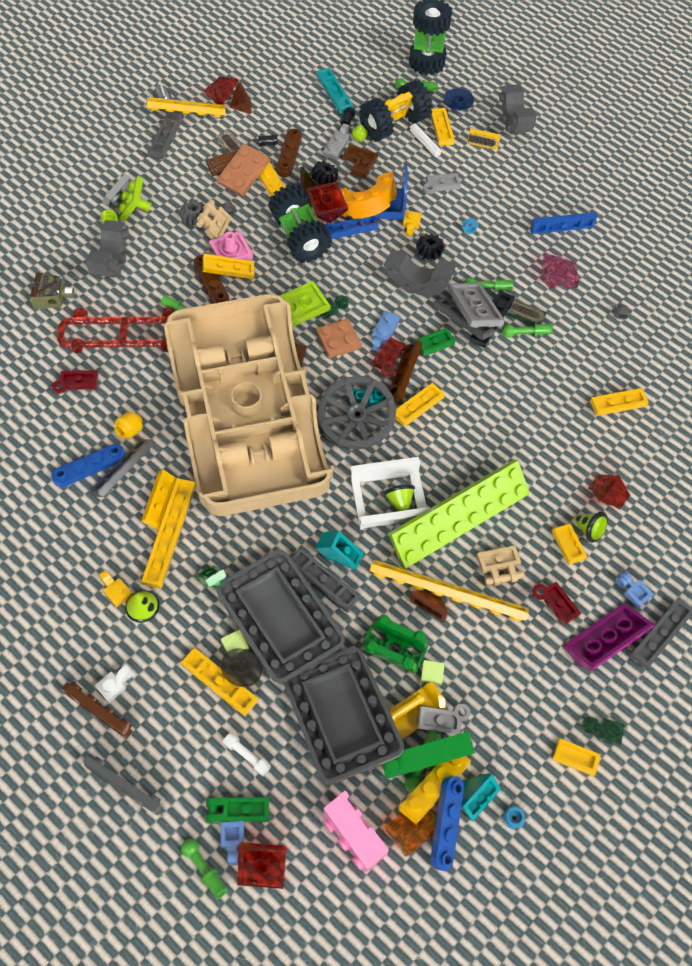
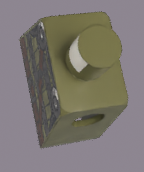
[30,272,75,309]

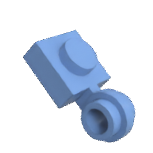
[616,571,654,609]

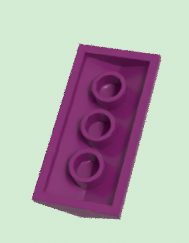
[564,603,654,671]

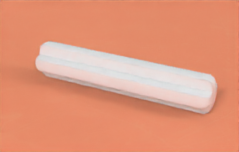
[410,123,441,157]

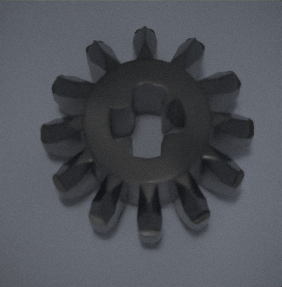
[311,160,339,188]
[416,233,445,262]

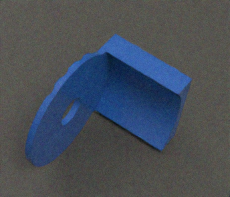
[374,163,408,219]

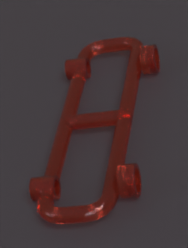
[57,307,175,353]

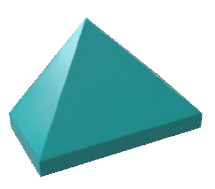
[461,773,501,821]

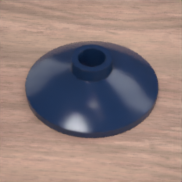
[444,88,474,111]

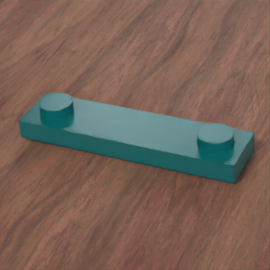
[316,68,354,114]

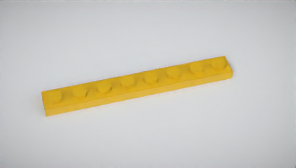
[370,560,529,621]

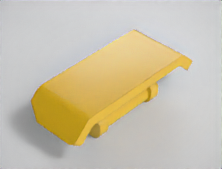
[389,682,446,740]

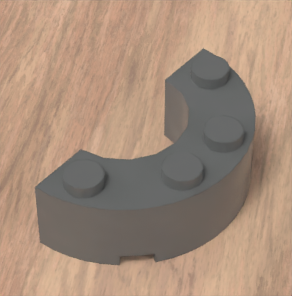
[499,84,537,134]
[86,220,129,278]
[384,250,456,297]

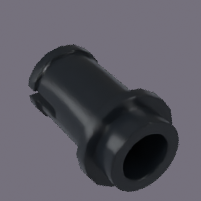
[340,107,355,125]
[258,133,278,147]

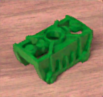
[360,614,428,675]

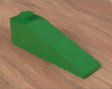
[382,731,475,779]

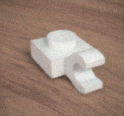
[95,665,134,703]

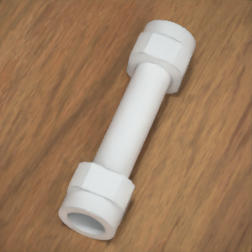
[223,733,271,776]

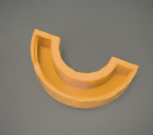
[331,172,397,219]

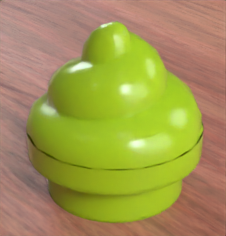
[352,125,367,142]
[100,209,118,224]

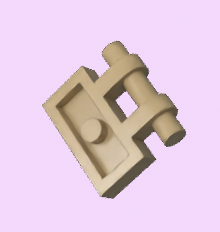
[196,199,232,240]
[476,545,525,586]

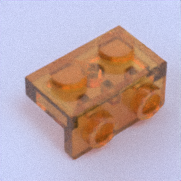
[385,810,436,857]

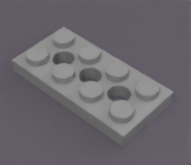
[447,283,505,328]

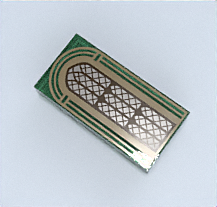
[508,300,547,326]

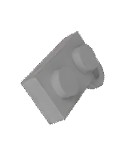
[423,173,461,194]
[103,174,130,206]
[416,704,471,734]

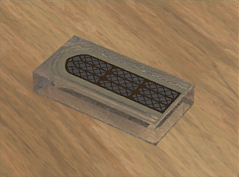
[215,130,242,153]

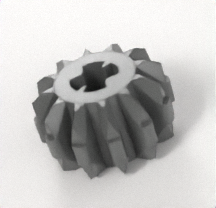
[180,200,204,227]

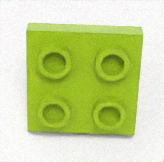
[118,176,152,222]

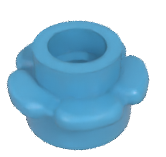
[462,218,478,234]
[503,806,525,829]

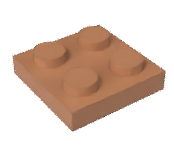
[316,318,362,359]

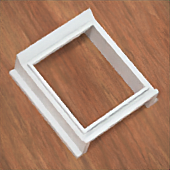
[351,457,430,530]

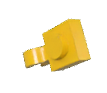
[403,211,421,237]
[99,570,132,608]

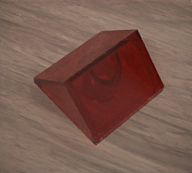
[306,181,348,224]
[237,842,287,889]

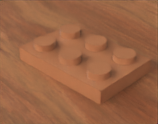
[216,143,270,197]

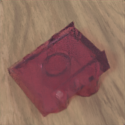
[542,253,579,289]

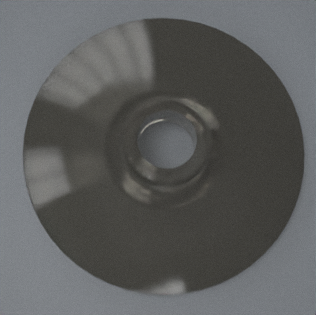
[221,648,262,687]

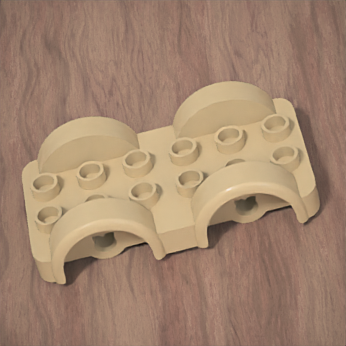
[164,294,334,516]

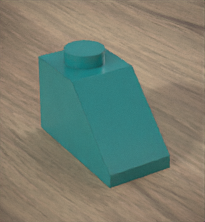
[315,531,364,570]

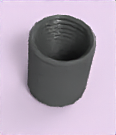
[153,86,173,112]

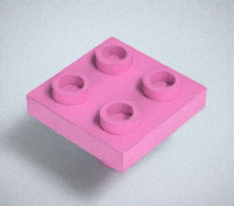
[209,231,253,260]

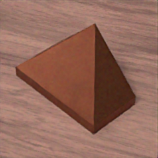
[230,81,252,114]
[410,591,449,623]

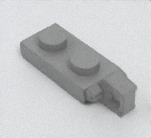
[323,123,350,160]

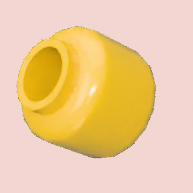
[114,411,143,439]

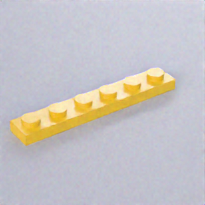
[141,478,196,589]

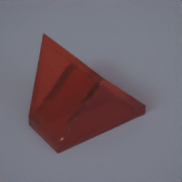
[204,77,239,105]
[588,474,631,510]

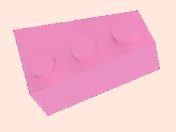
[323,790,389,873]

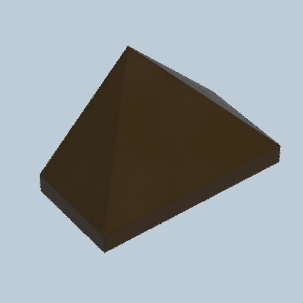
[300,167,319,197]

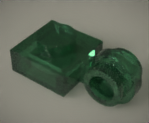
[320,295,349,320]
[582,717,625,747]

